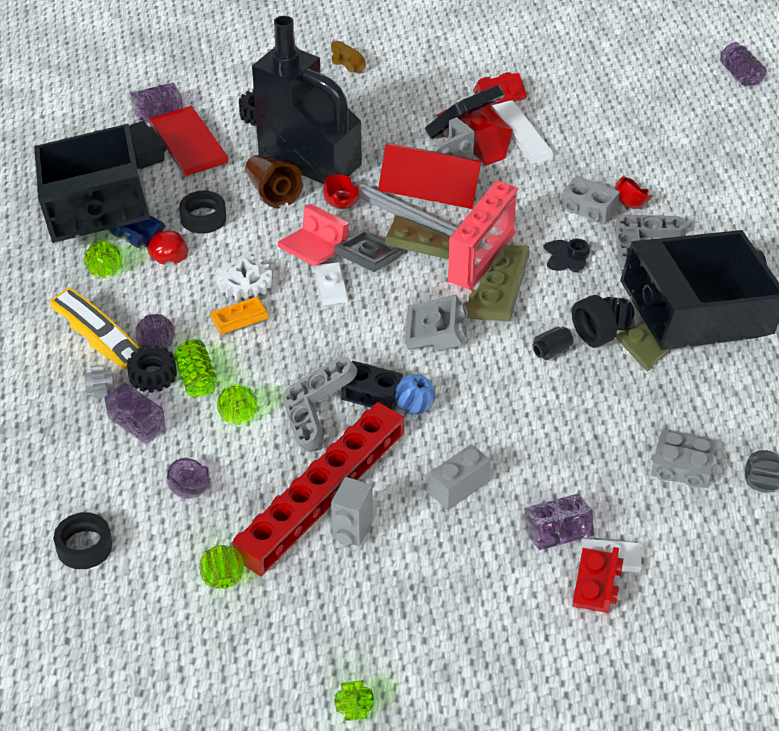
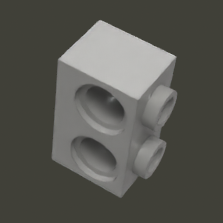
[562,175,620,225]

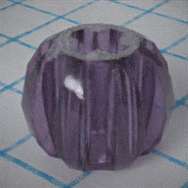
[135,313,175,349]

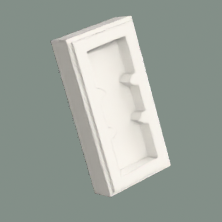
[314,262,348,306]
[580,538,641,573]

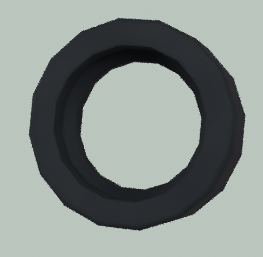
[179,190,226,234]
[571,295,618,348]
[53,512,113,569]

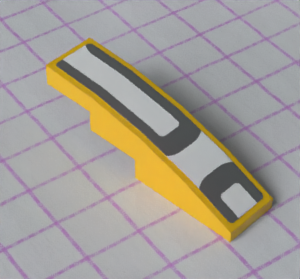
[50,287,139,369]

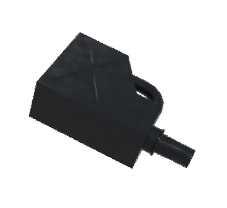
[252,16,362,184]

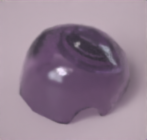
[166,457,211,499]

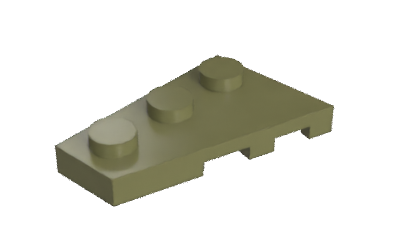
[385,215,450,259]

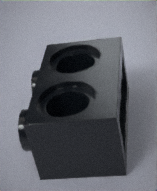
[341,360,403,411]

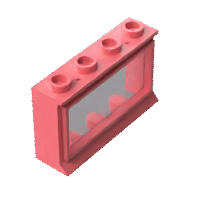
[448,180,519,291]

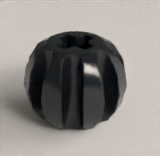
[603,297,635,331]

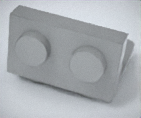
[433,117,474,159]

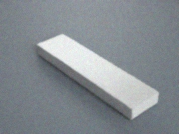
[492,100,553,164]

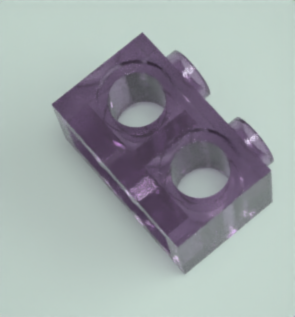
[130,82,183,123]
[104,382,166,445]
[524,494,594,550]

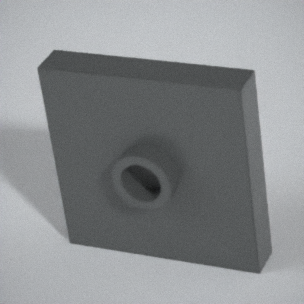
[334,230,403,272]

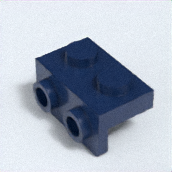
[108,216,166,248]

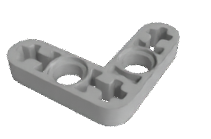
[615,215,687,269]
[283,357,357,451]

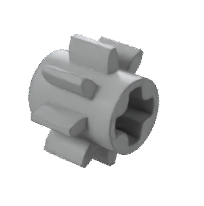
[84,365,115,398]

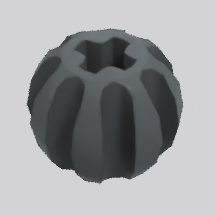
[745,450,779,493]

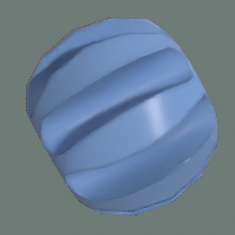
[395,374,436,415]

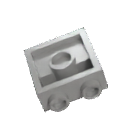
[405,294,468,351]
[651,430,717,488]

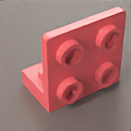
[278,204,349,266]

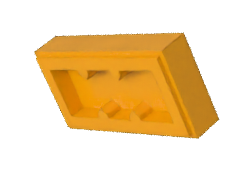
[210,296,268,335]

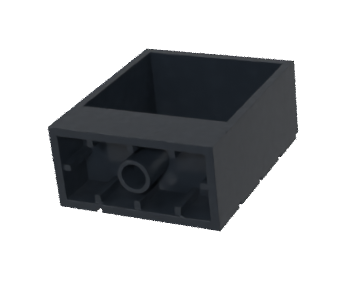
[34,124,151,243]
[620,230,779,350]

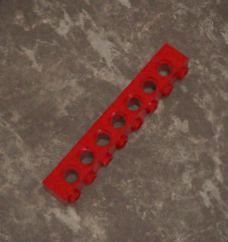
[232,402,404,576]

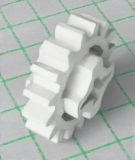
[217,255,272,301]

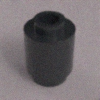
[532,326,573,361]

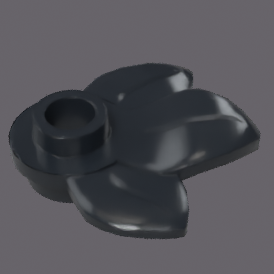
[543,238,590,273]

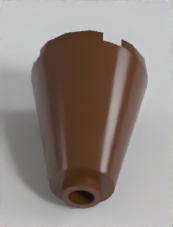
[245,155,303,209]

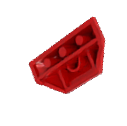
[437,106,513,166]

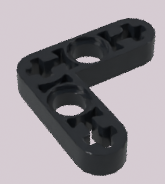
[425,85,505,139]

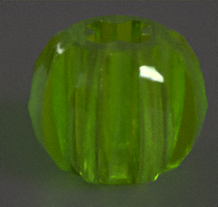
[84,240,122,278]
[217,384,258,425]
[199,545,244,589]

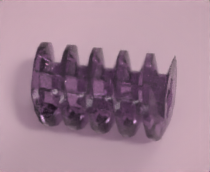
[720,42,767,87]

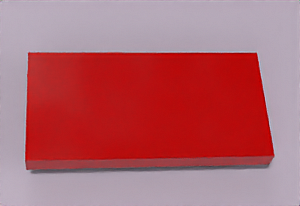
[149,105,228,176]
[378,142,482,209]

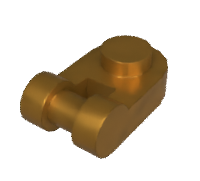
[331,41,366,74]

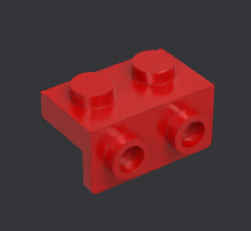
[473,72,527,107]

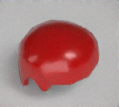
[323,174,359,209]
[615,176,653,209]
[147,230,189,265]

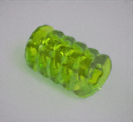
[174,339,217,398]

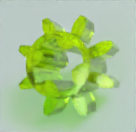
[334,680,374,721]

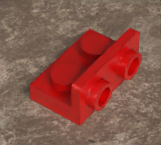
[572,547,624,613]

